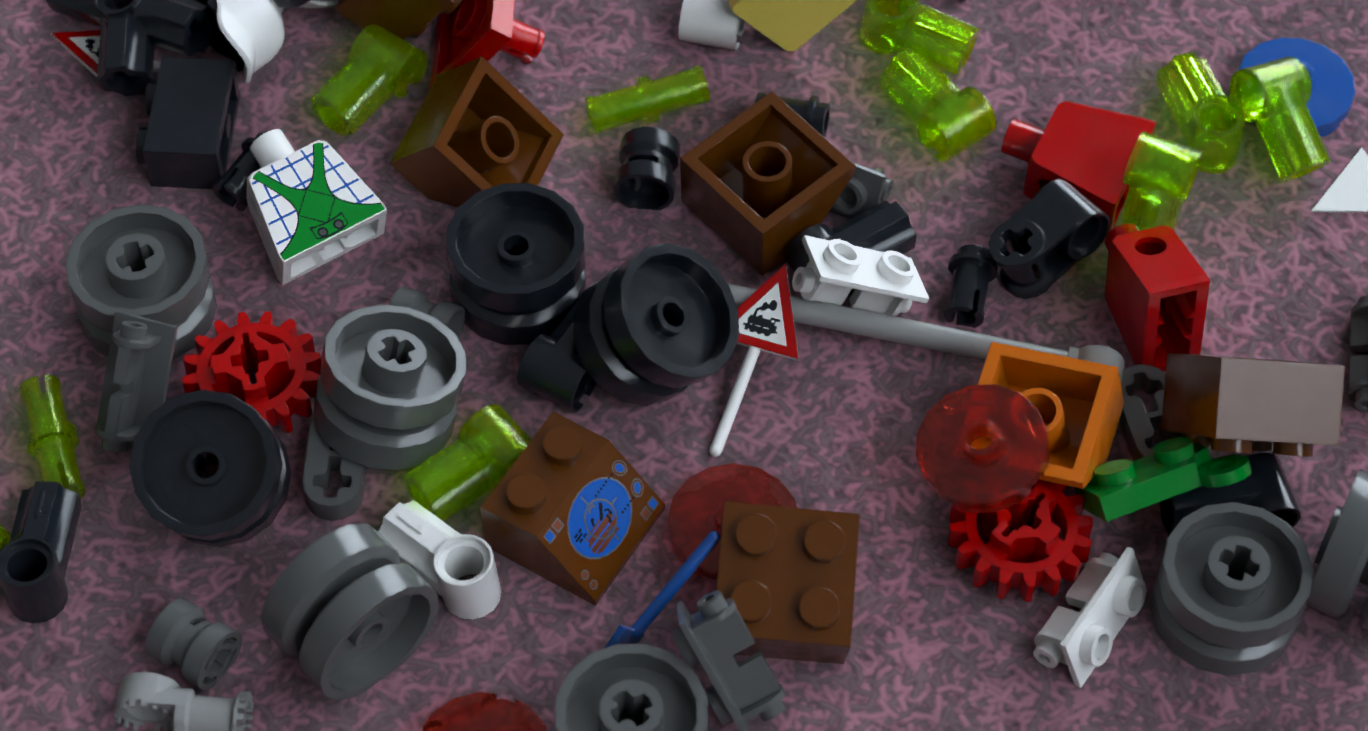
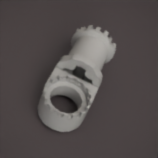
[114,672,254,731]

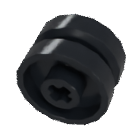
[446,183,586,345]
[573,243,739,406]
[129,390,291,547]

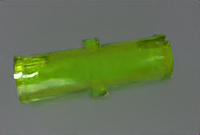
[585,65,710,134]
[19,374,86,499]

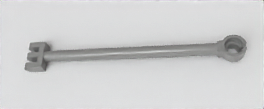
[727,283,1125,382]

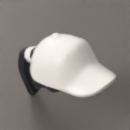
[193,0,285,84]

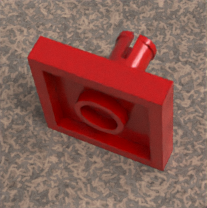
[429,0,545,90]

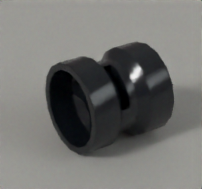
[614,126,680,210]

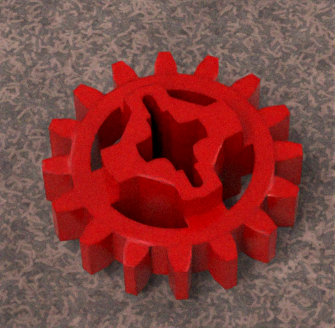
[182,311,321,433]
[947,468,1094,602]

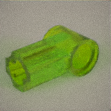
[859,0,980,75]
[310,24,428,136]
[880,48,997,162]
[1156,52,1246,174]
[1229,57,1331,183]
[1122,131,1203,231]
[404,404,532,521]

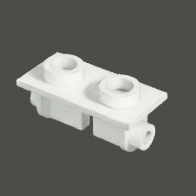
[792,235,929,317]
[1033,547,1147,688]

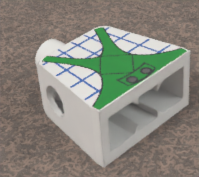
[247,129,387,285]

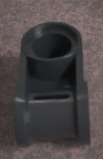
[988,179,1110,299]

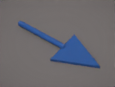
[604,531,721,648]

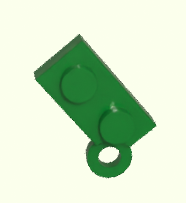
[1075,437,1252,522]

